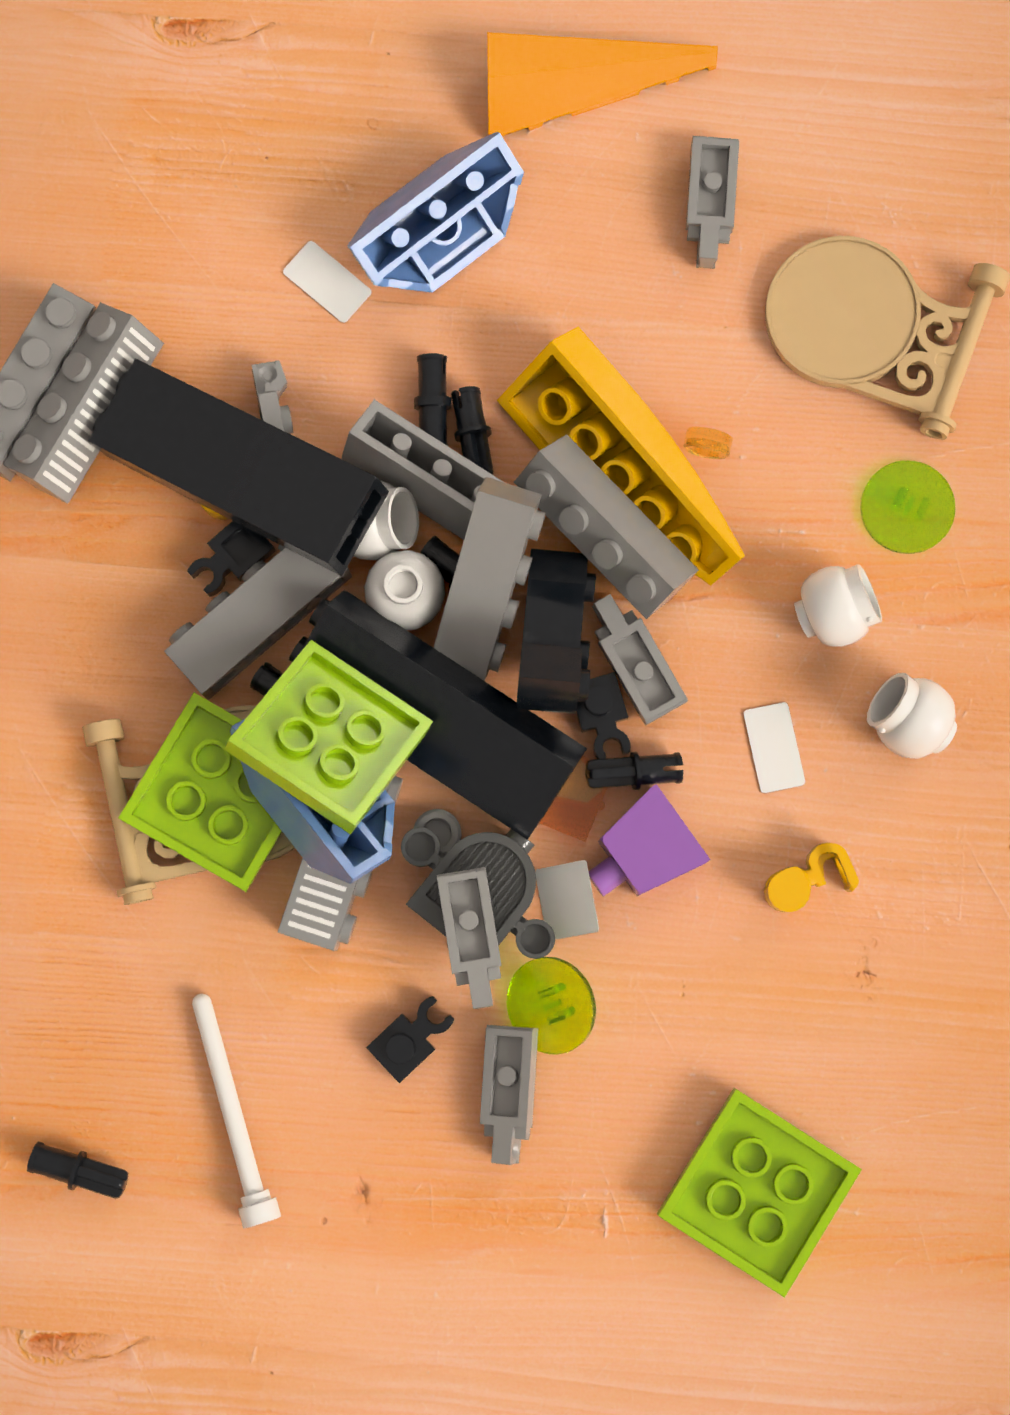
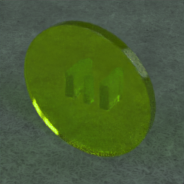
[860,460,956,554]
[506,957,596,1055]

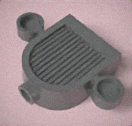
[401,827,555,959]

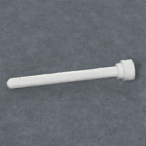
[192,993,281,1228]

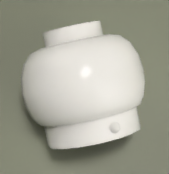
[354,481,419,561]
[364,550,445,630]
[794,564,882,647]
[867,673,957,759]

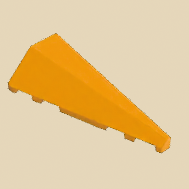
[487,32,718,137]

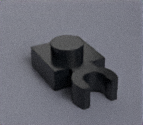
[187,521,276,597]
[576,672,631,759]
[366,996,454,1083]

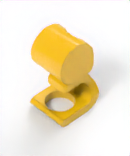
[764,843,859,912]

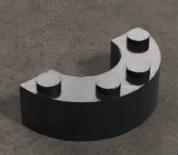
[516,549,596,714]

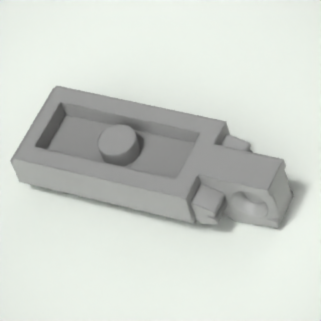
[685,136,739,269]
[252,360,293,434]
[592,594,688,726]
[436,867,502,1009]
[480,1025,538,1165]

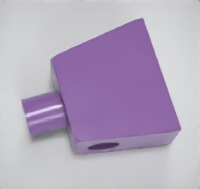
[589,784,711,896]

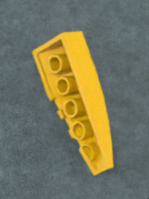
[497,326,745,586]

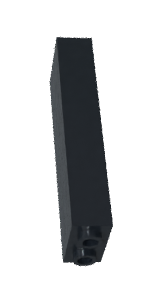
[88,358,389,576]
[289,590,587,840]

